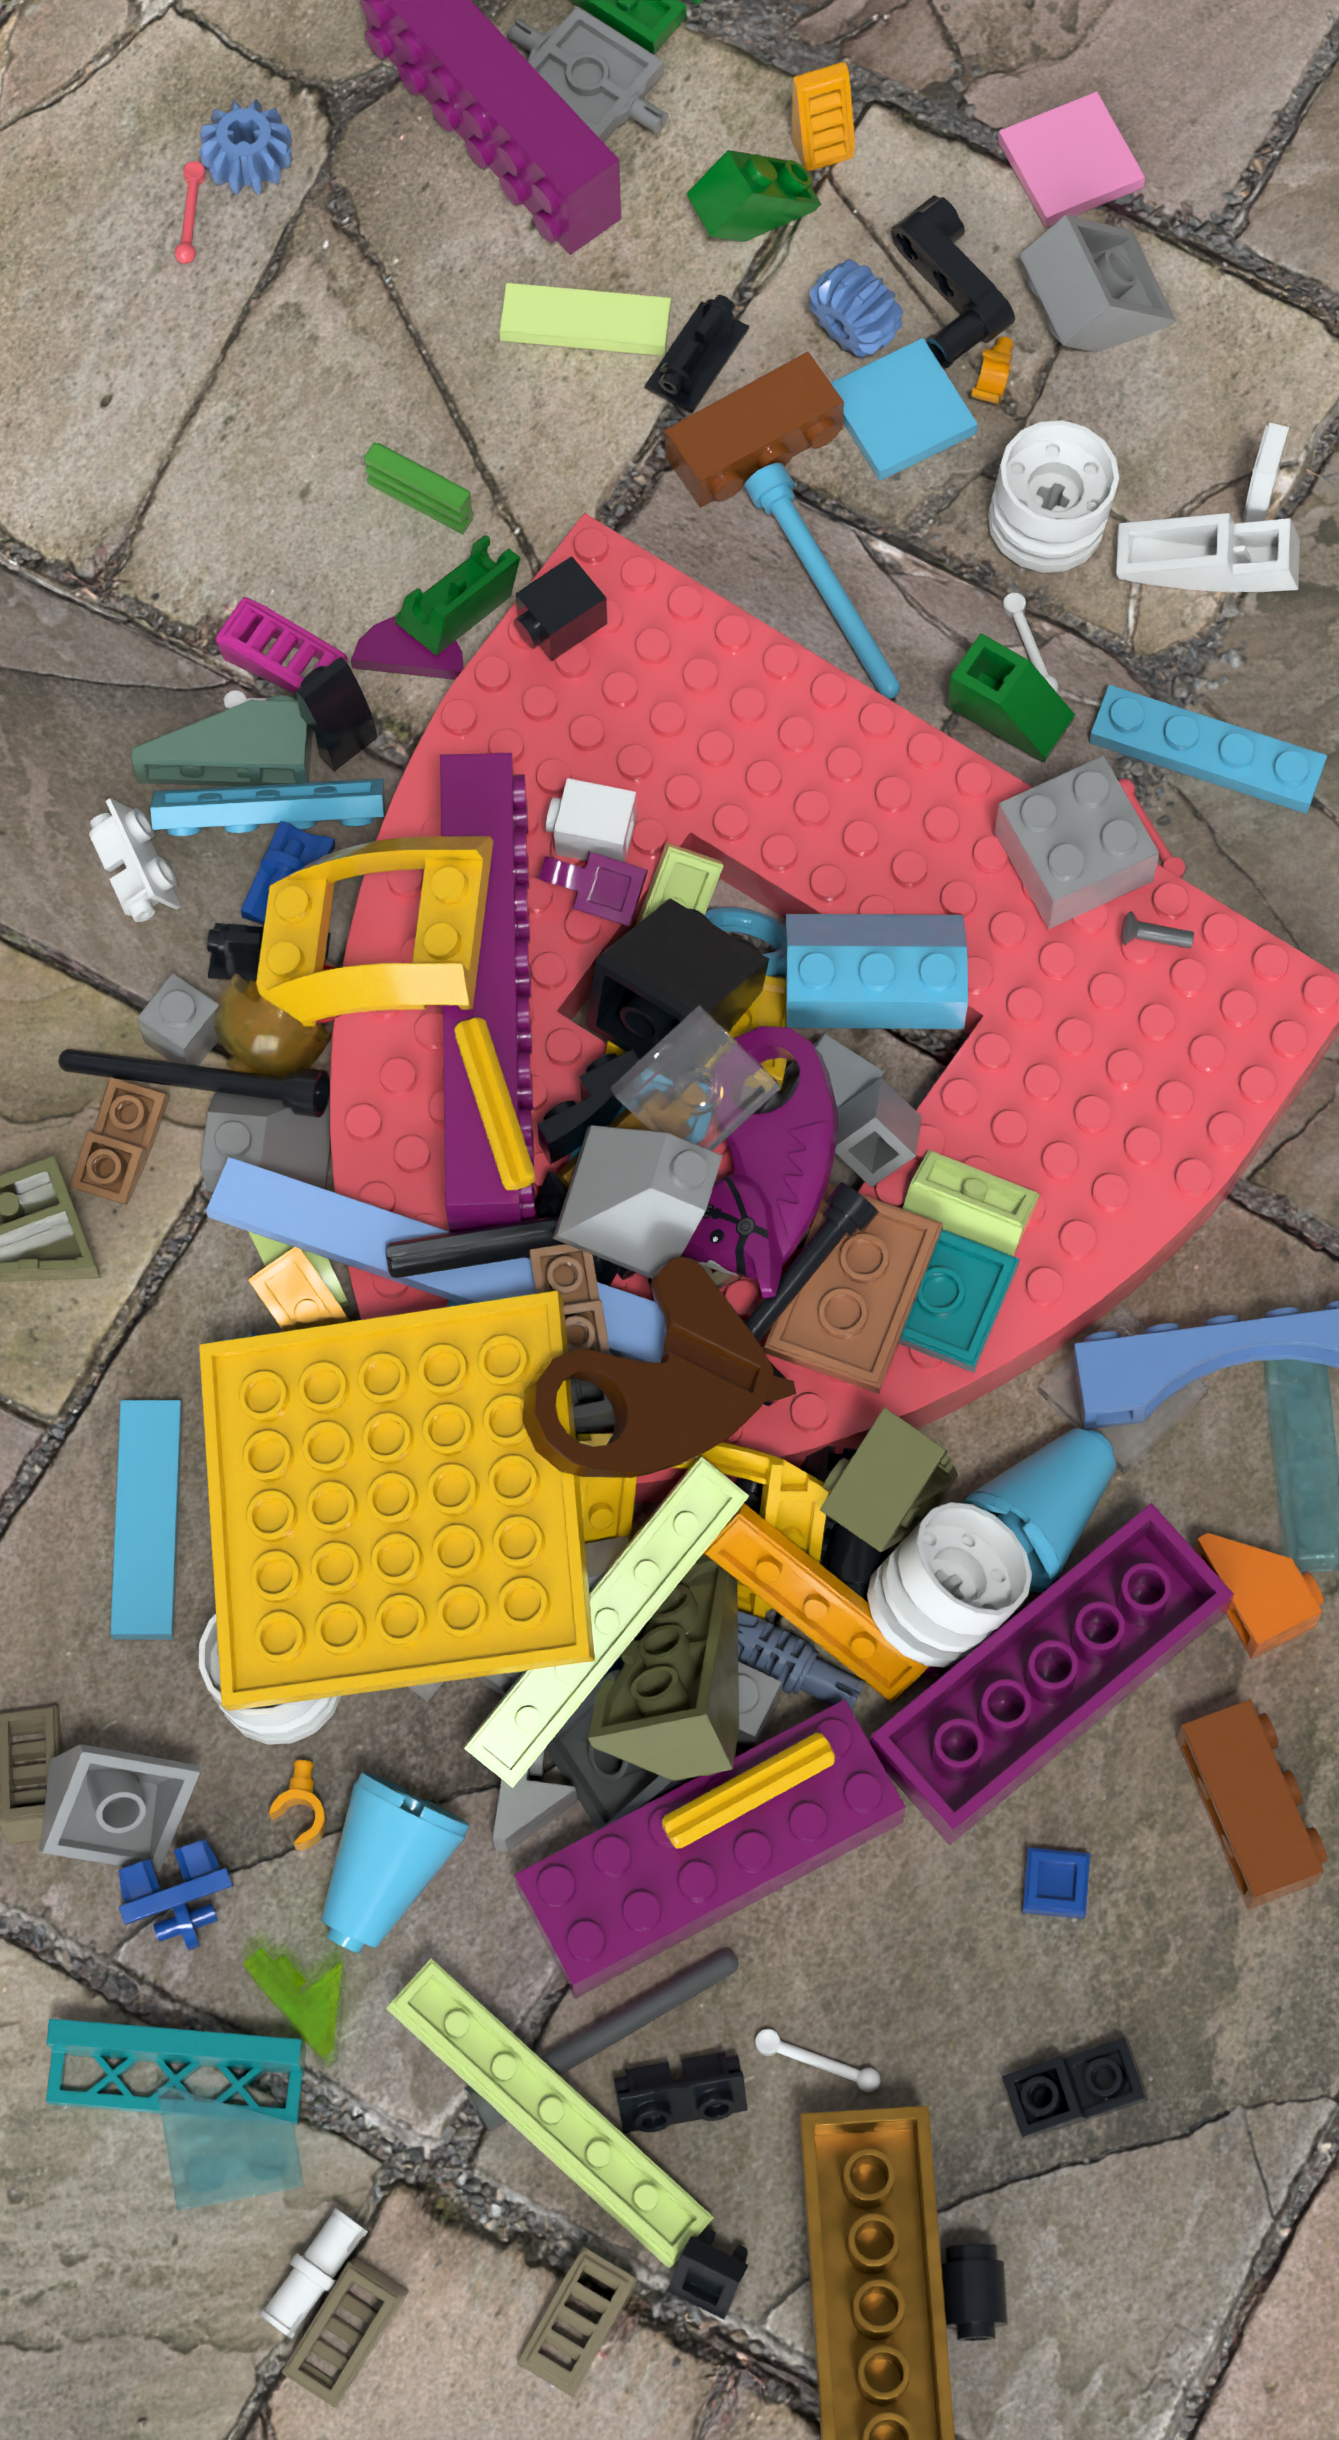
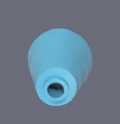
[961,1428,1116,1592]
[321,1771,470,1954]

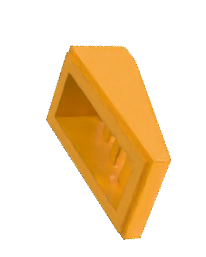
[791,62,855,171]

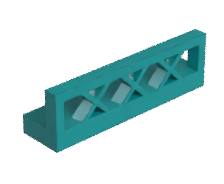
[46,2019,307,2125]

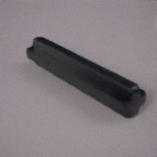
[385,1216,565,1278]

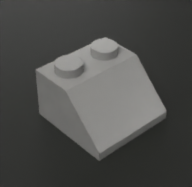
[1019,214,1176,352]

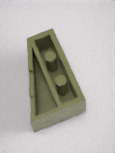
[0,1156,100,1282]
[820,1407,958,1552]

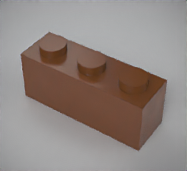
[665,352,844,508]
[1176,1699,1327,1910]

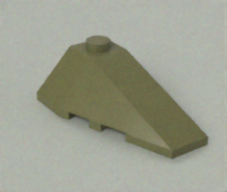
[588,1555,739,1781]

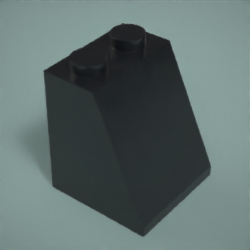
[585,898,769,1082]

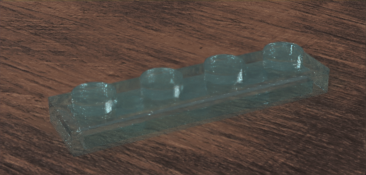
[1263,1359,1339,1573]

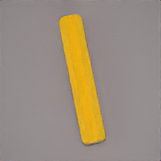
[454,1017,535,1191]
[662,1733,835,1849]

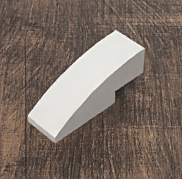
[1116,513,1300,592]

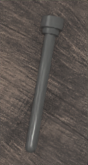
[464,1951,738,2132]

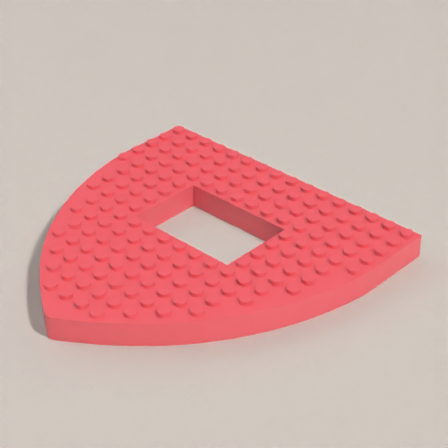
[330,513,1339,1504]

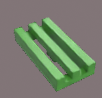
[364,442,473,535]

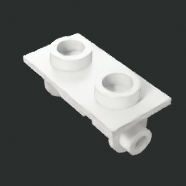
[89,798,181,922]

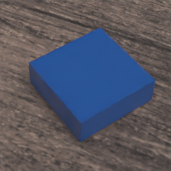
[1022,1847,1090,1919]

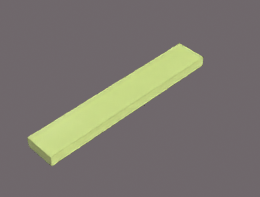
[463,1456,749,1788]
[386,1959,714,2268]

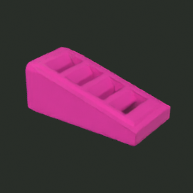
[216,597,348,694]

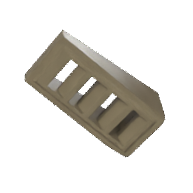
[0,1705,63,1843]
[517,2247,638,2398]
[281,2257,409,2408]

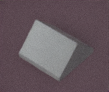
[40,1744,200,1872]

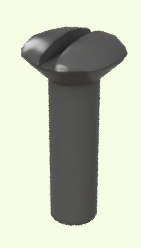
[1121,911,1194,949]

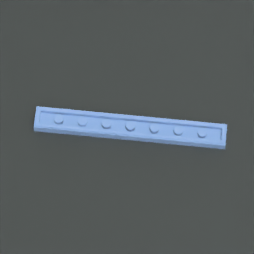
[206,1157,665,1363]

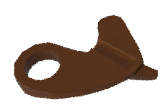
[522,1257,796,1478]

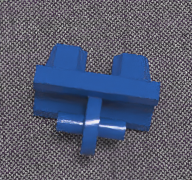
[241,821,335,926]
[118,1839,234,1951]

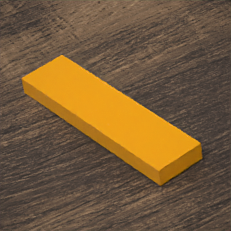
[704,1503,929,1703]

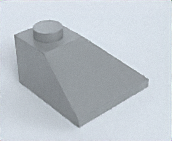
[200,1092,331,1192]
[553,1125,722,1279]

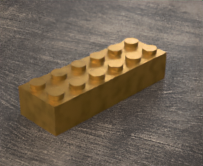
[799,2106,955,2440]

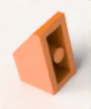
[1194,1533,1324,1660]

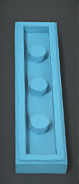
[110,1400,183,1640]

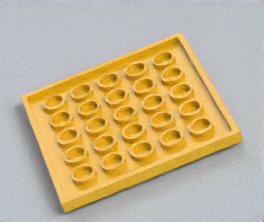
[199,1290,595,1711]

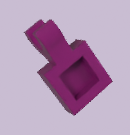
[539,852,648,926]

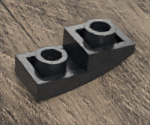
[296,656,378,772]
[537,1049,639,1164]
[1002,2037,1149,2138]

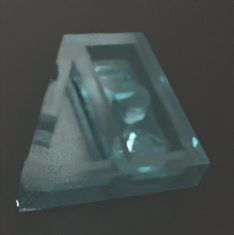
[157,2086,305,2211]

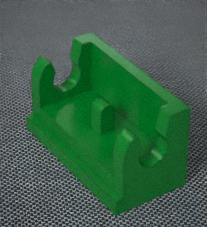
[394,535,520,656]

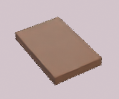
[764,1183,943,1394]

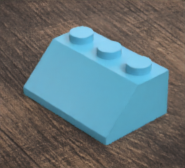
[786,914,968,1029]

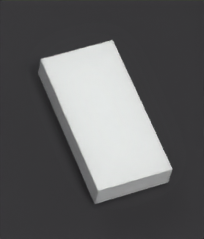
[1242,423,1289,523]

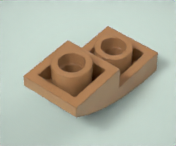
[69,1077,170,1205]
[528,1244,610,1352]

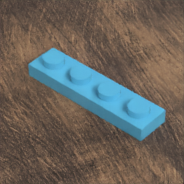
[1089,685,1327,814]
[150,778,385,836]

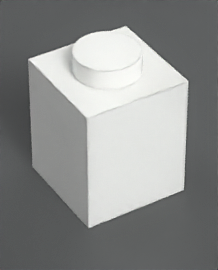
[546,778,637,863]

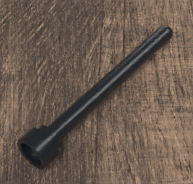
[58,1049,330,1118]
[744,1182,879,1343]

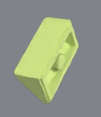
[902,1150,1040,1257]

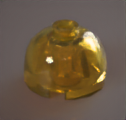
[214,972,333,1077]

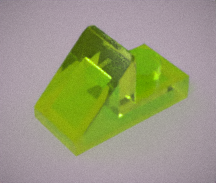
[242,1947,346,2069]

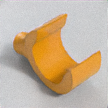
[971,336,1014,405]
[269,1760,327,1850]

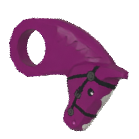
[681,1026,839,1298]

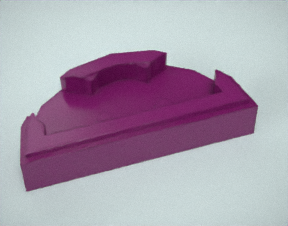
[351,616,464,680]

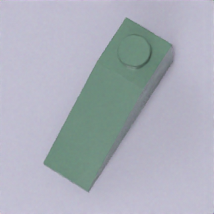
[131,695,313,787]

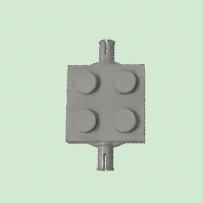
[507,6,669,143]

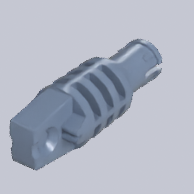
[738,1611,866,1710]

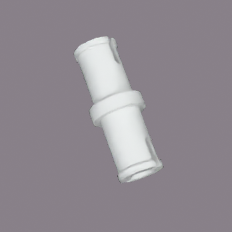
[259,2208,368,2339]

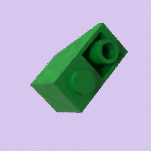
[686,150,822,242]
[947,633,1075,763]

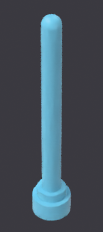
[744,463,900,699]

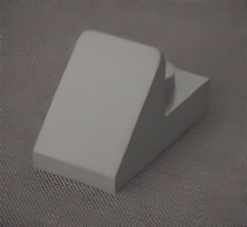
[493,1746,578,1852]

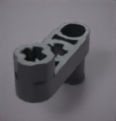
[891,195,1015,368]

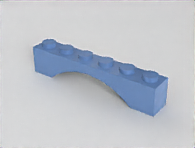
[1073,1301,1339,1430]

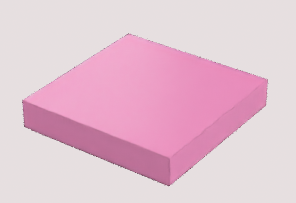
[998,92,1145,228]

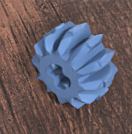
[200,99,292,195]
[809,259,903,358]

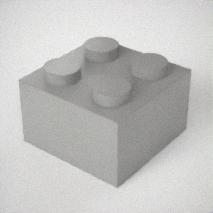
[995,756,1159,929]

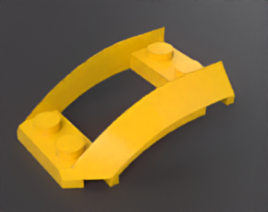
[256,836,493,1026]
[576,1434,829,1620]

